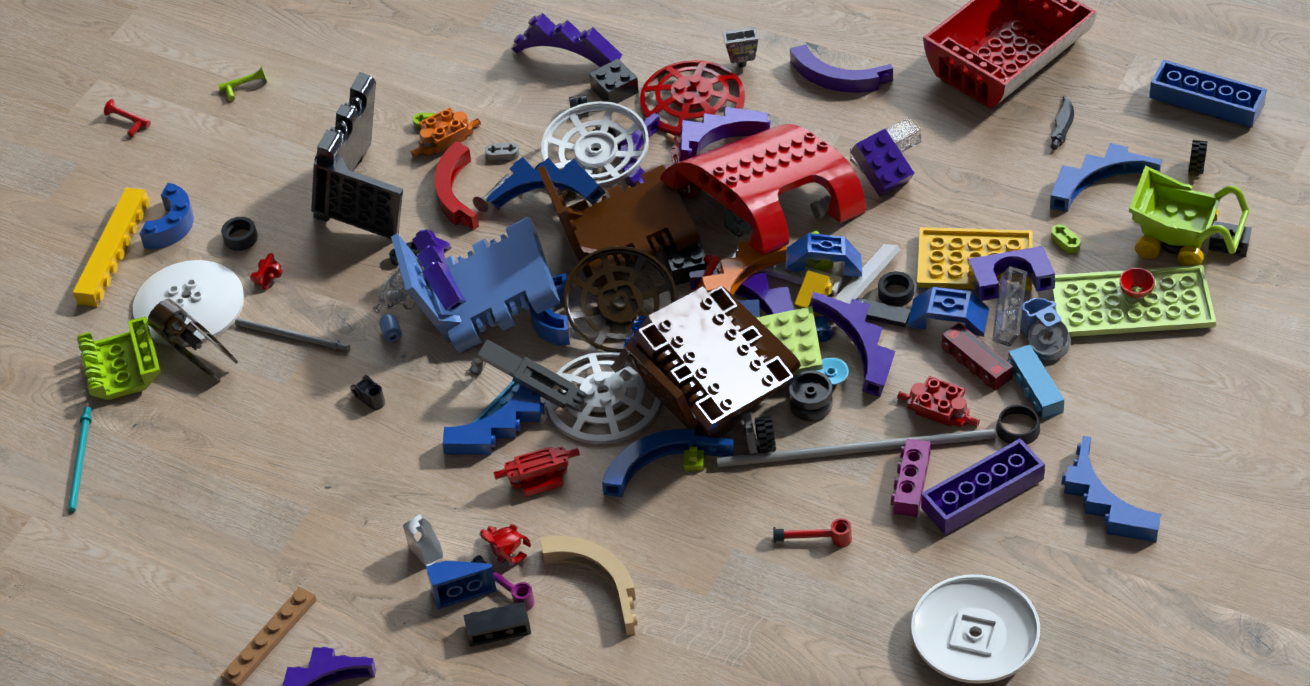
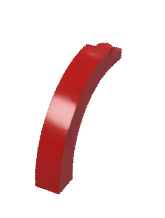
[435,141,479,230]

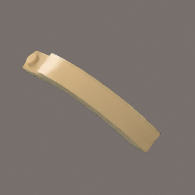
[540,536,638,636]

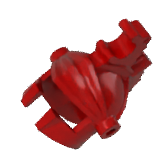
[479,524,531,564]

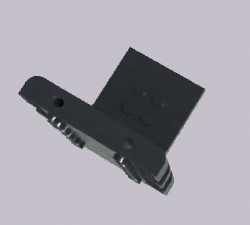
[311,72,403,239]

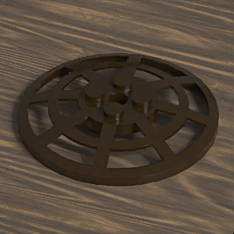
[563,246,677,353]

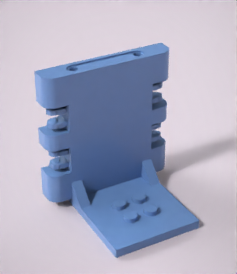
[391,217,560,353]

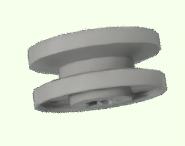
[1028,317,1071,361]

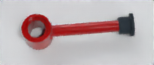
[773,518,852,547]

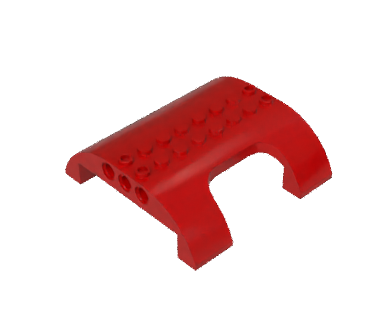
[660,124,866,255]

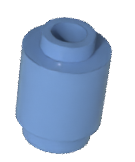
[379,314,402,342]

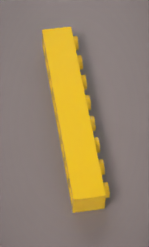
[73,187,150,307]

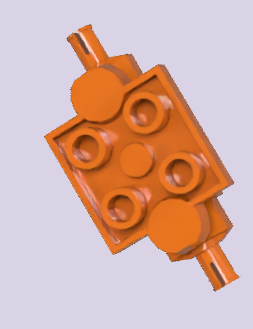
[410,107,481,158]

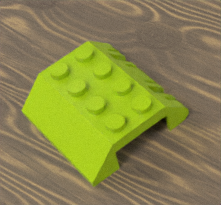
[77,316,160,400]

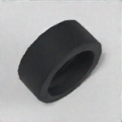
[221,217,258,250]
[878,271,914,307]

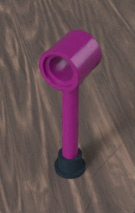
[471,555,535,611]

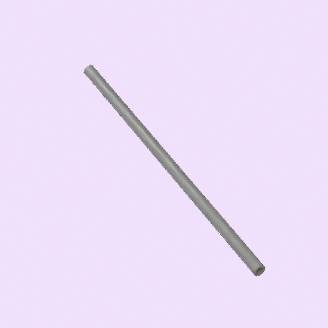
[717,429,996,468]

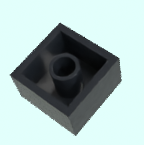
[589,59,639,104]
[662,241,708,285]

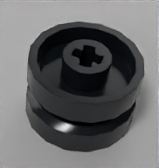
[789,370,833,421]

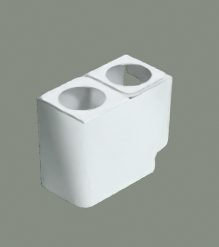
[403,514,443,566]

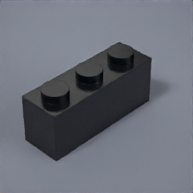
[463,602,531,647]

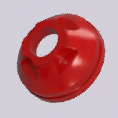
[1119,268,1155,298]

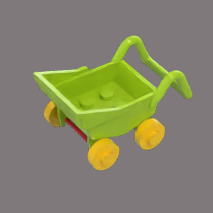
[1129,165,1250,266]

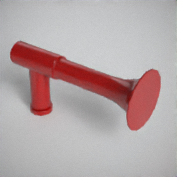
[104,99,151,137]
[695,255,721,291]

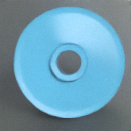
[817,358,849,386]

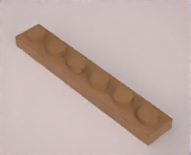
[221,587,317,686]

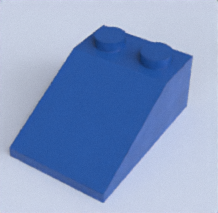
[426,560,497,609]

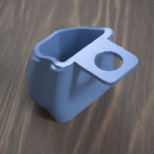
[1017,298,1062,338]

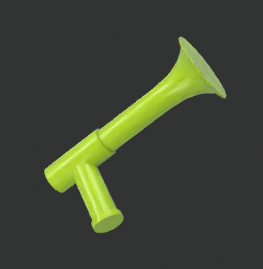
[218,65,267,101]

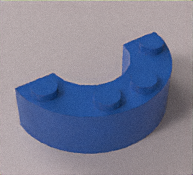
[139,183,194,249]
[529,274,570,345]

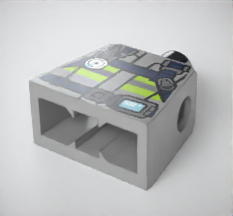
[723,27,758,67]

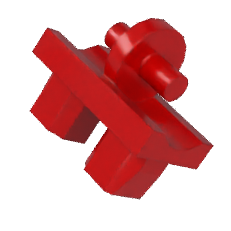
[250,253,283,290]

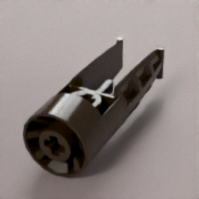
[147,299,238,383]

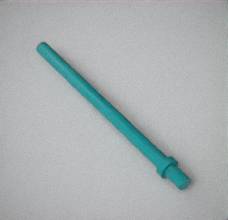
[68,407,92,512]

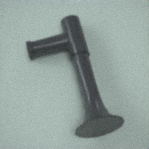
[473,174,511,212]

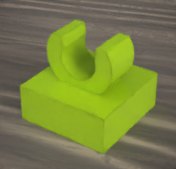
[683,447,704,471]

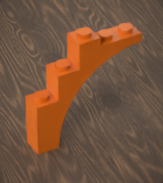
[699,241,787,295]

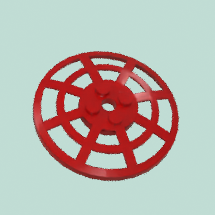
[640,60,745,136]

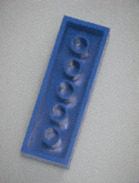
[1149,59,1267,128]

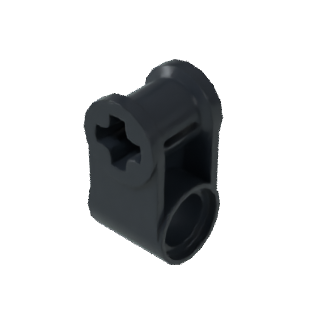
[350,375,385,410]

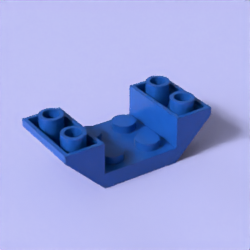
[786,233,862,277]
[907,287,989,337]

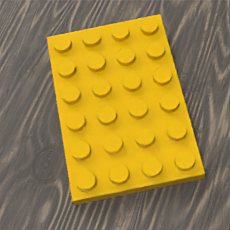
[917,227,1033,291]

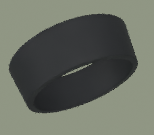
[996,405,1040,445]

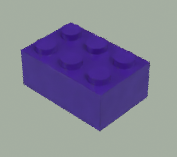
[850,128,915,197]

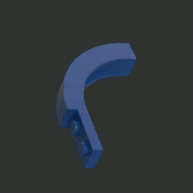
[602,429,734,497]

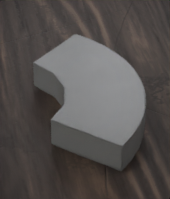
[743,411,758,454]

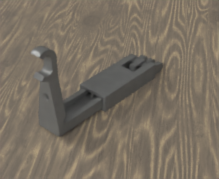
[469,339,587,411]

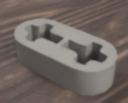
[485,143,519,161]

